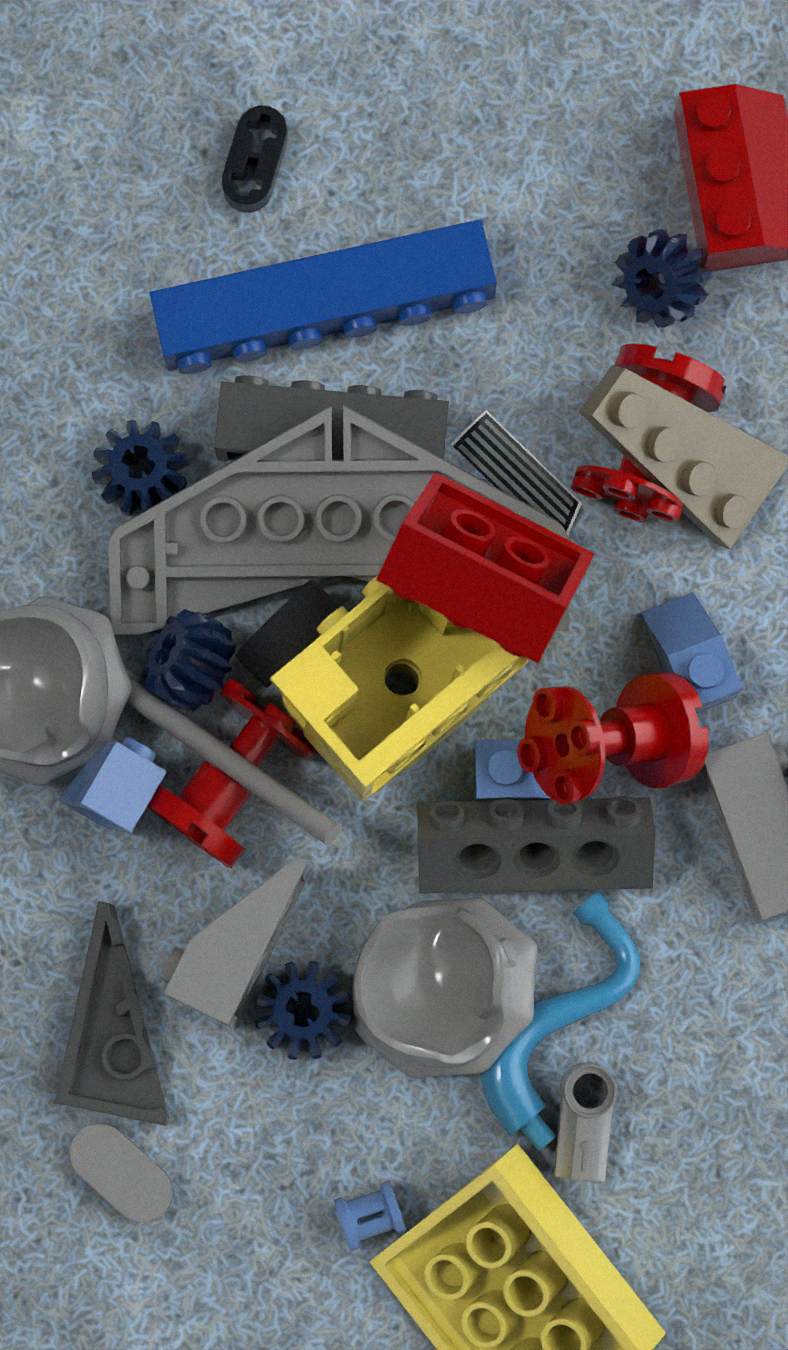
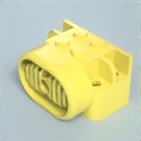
[270,575,530,802]

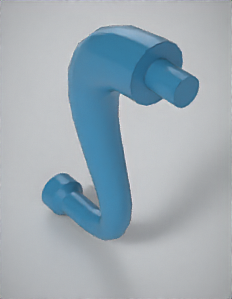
[481,890,640,1151]

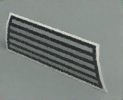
[451,410,582,535]

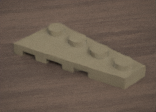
[579,365,788,549]

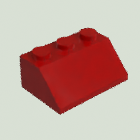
[673,84,788,272]
[376,472,595,663]

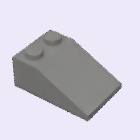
[160,857,310,1029]

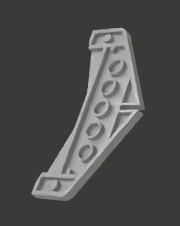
[108,405,569,635]

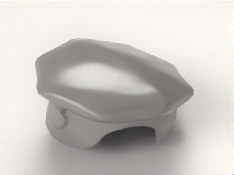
[0,596,132,786]
[352,897,538,1079]

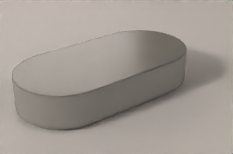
[69,1123,174,1222]

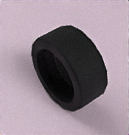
[235,579,340,687]

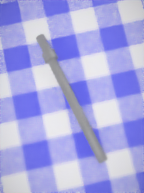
[124,666,340,845]

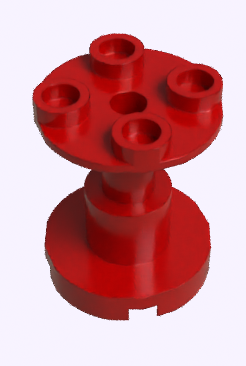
[571,343,726,523]
[517,672,709,805]
[147,678,318,869]

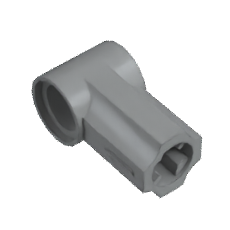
[553,1062,617,1182]

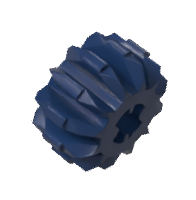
[612,229,712,328]
[92,420,189,516]
[142,609,236,712]
[254,961,352,1060]

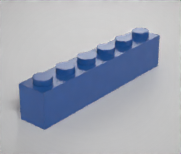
[149,219,497,374]

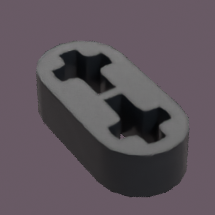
[222,105,288,213]

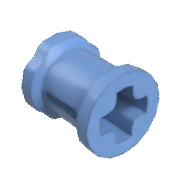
[334,1180,407,1251]

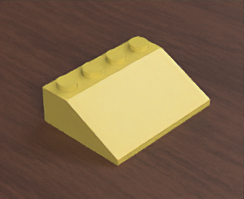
[369,1144,666,1350]

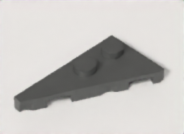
[55,901,169,1126]

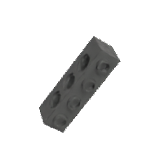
[417,796,655,894]

